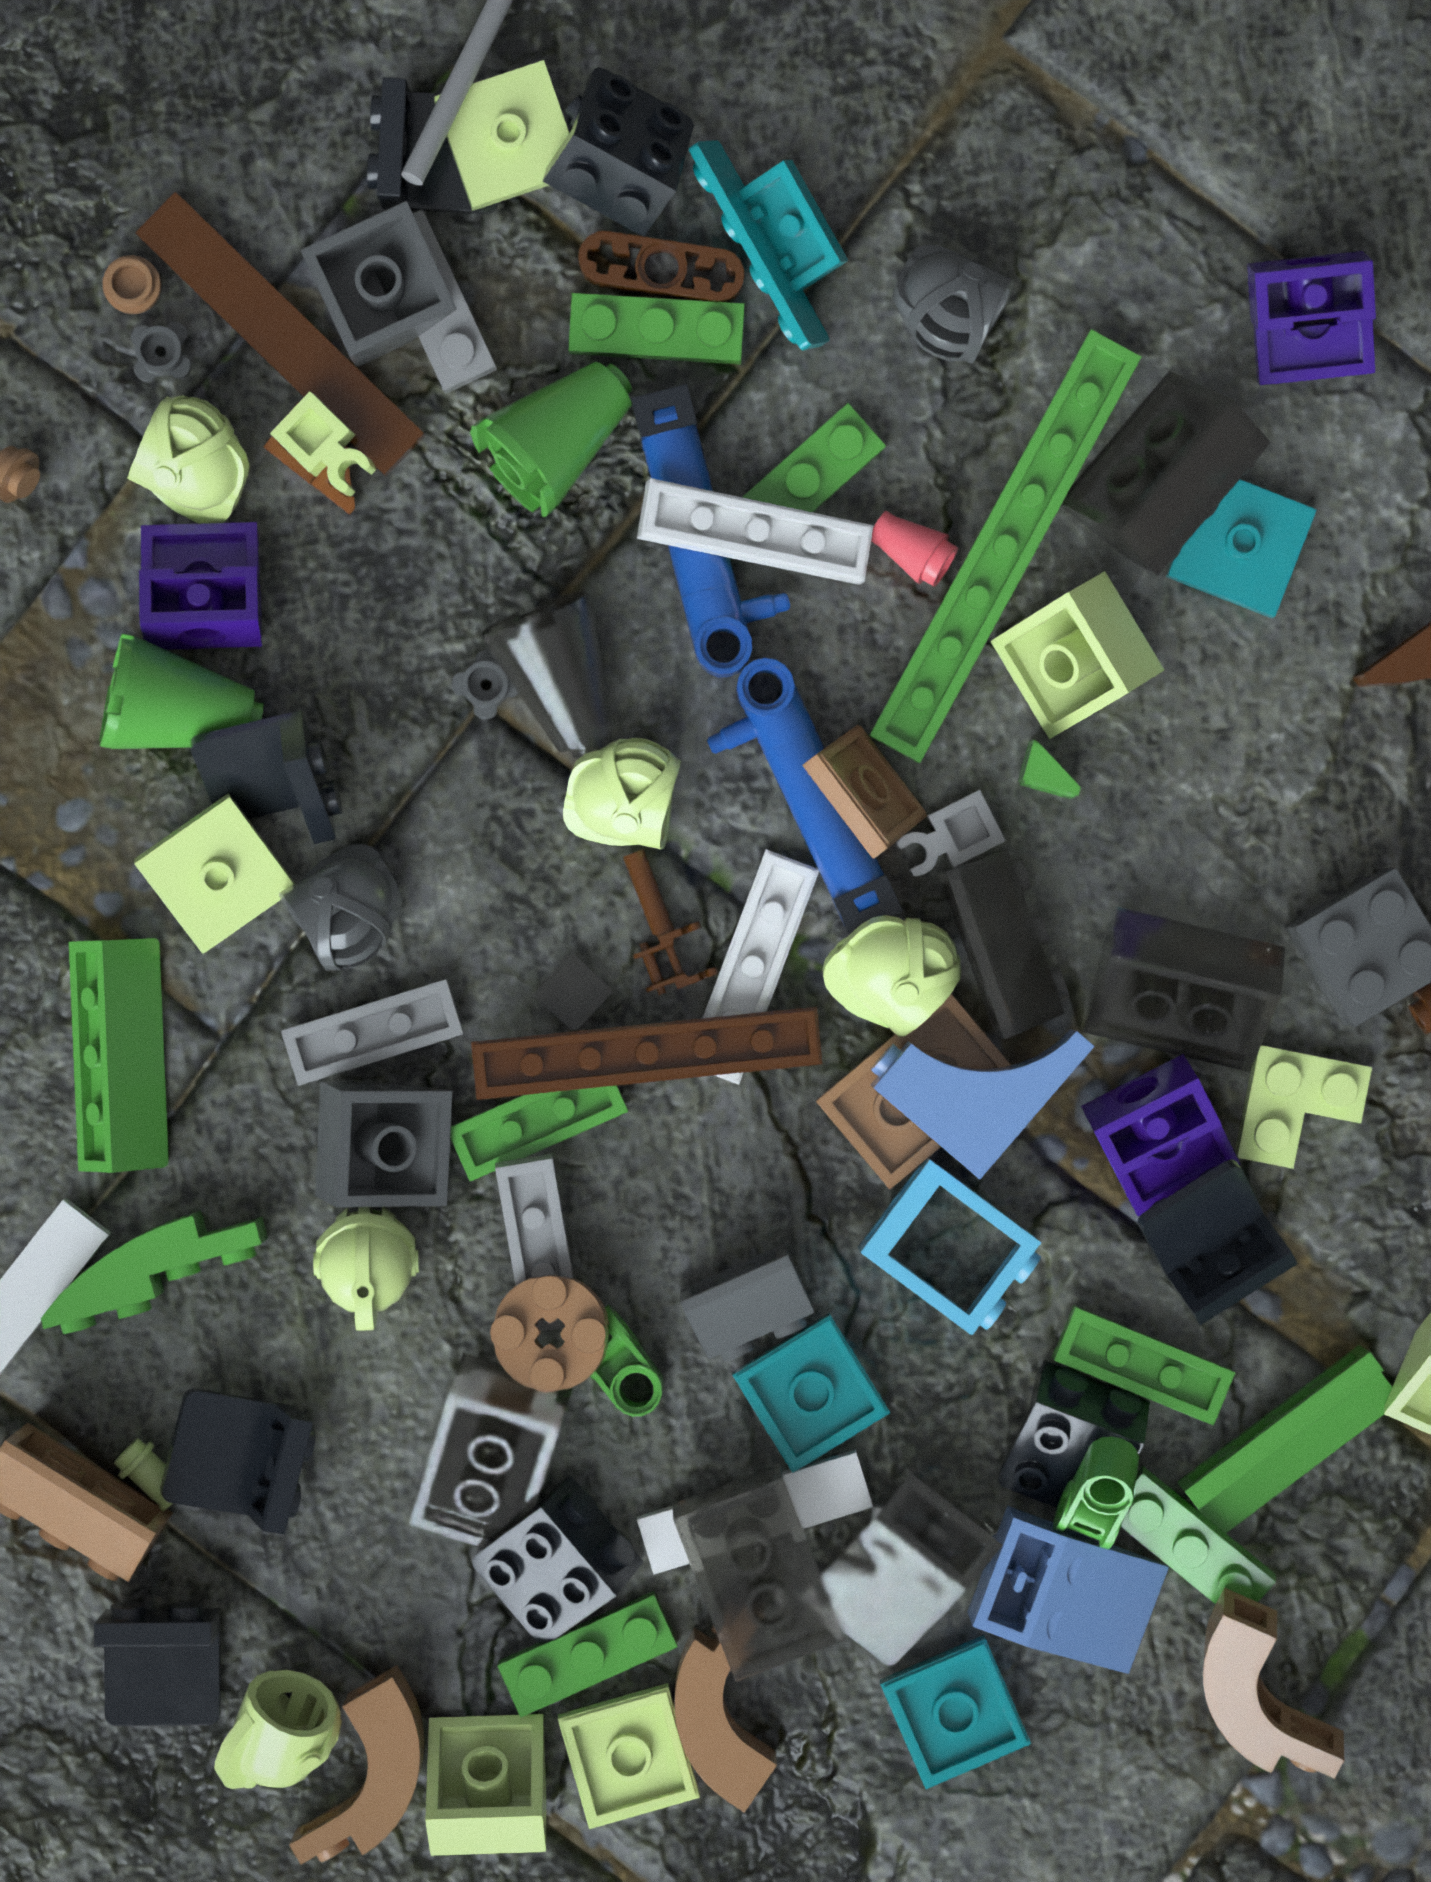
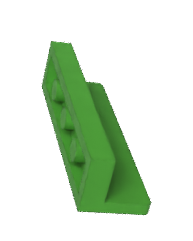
[69,938,169,1173]
[1177,1345,1392,1533]

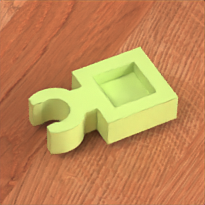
[270,391,376,497]

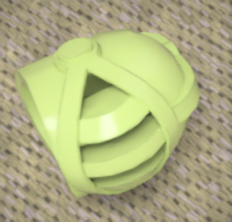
[127,395,249,524]
[563,738,681,849]
[823,915,961,1037]
[313,1207,419,1331]
[214,1670,342,1789]

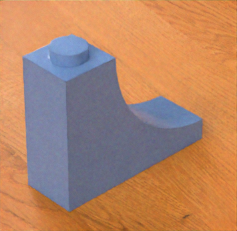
[870,1029,1095,1179]

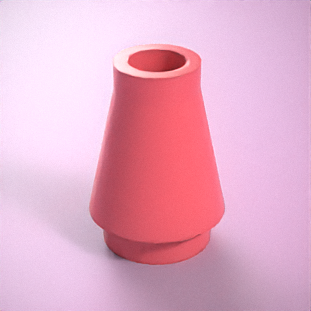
[871,511,958,587]

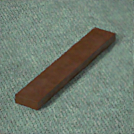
[135,192,425,477]
[471,1007,823,1100]

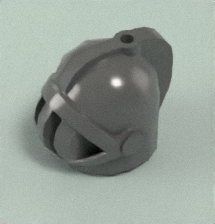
[893,245,1014,364]
[279,844,403,971]

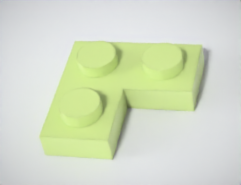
[1235,1044,1372,1169]

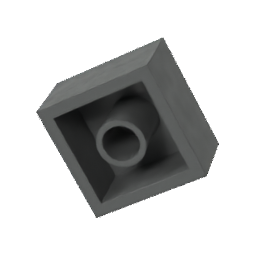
[1284,868,1431,1027]

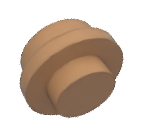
[103,255,162,314]
[0,446,40,503]

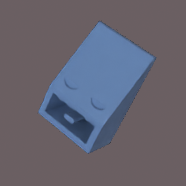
[967,1505,1169,1674]

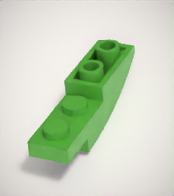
[40,1210,268,1334]

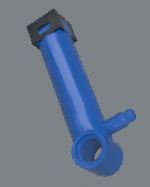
[631,384,791,678]
[707,658,903,936]

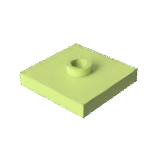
[434,60,569,211]
[134,793,295,954]
[558,1683,700,1829]

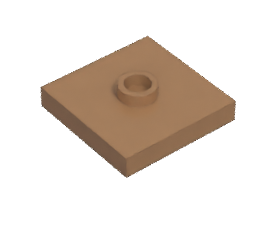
[802,725,927,859]

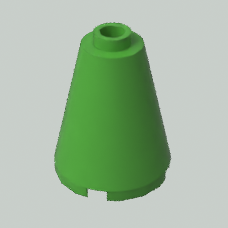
[470,362,632,517]
[99,633,264,749]

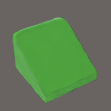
[1017,739,1081,799]

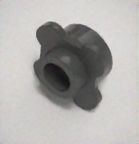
[131,321,192,383]
[452,650,521,720]

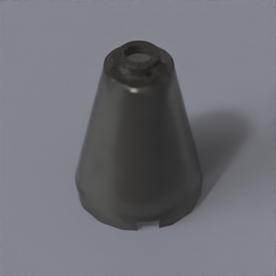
[481,591,612,758]

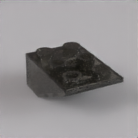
[801,1462,1003,1669]

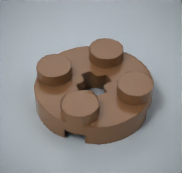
[490,1275,609,1393]

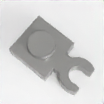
[896,790,1005,876]

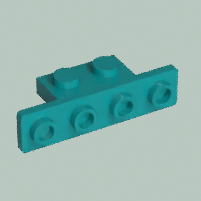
[689,140,849,351]

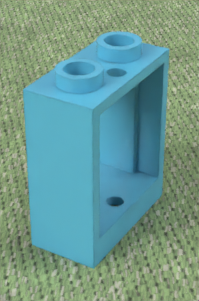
[858,1157,1041,1335]

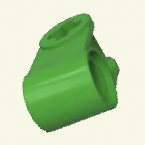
[564,1304,664,1417]
[1053,1437,1139,1550]

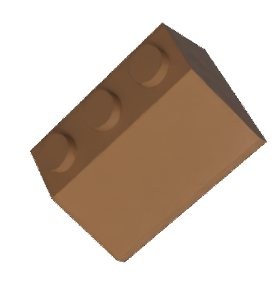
[0,1423,173,1582]

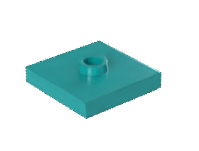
[1166,468,1317,618]
[732,1313,890,1473]
[879,1635,1031,1789]

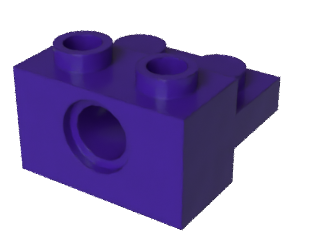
[1247,251,1376,386]
[139,522,262,650]
[1081,1054,1241,1217]

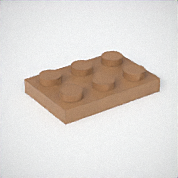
[815,994,1011,1189]

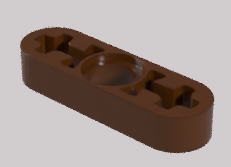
[578,231,744,302]

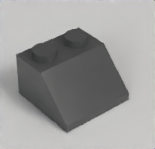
[300,201,457,367]
[315,1082,452,1207]
[680,1243,814,1362]

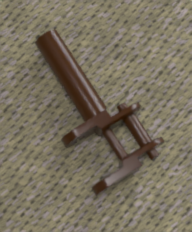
[623,849,719,995]

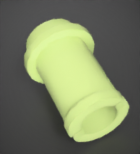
[114,1438,173,1512]

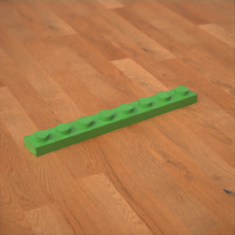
[869,329,1141,764]

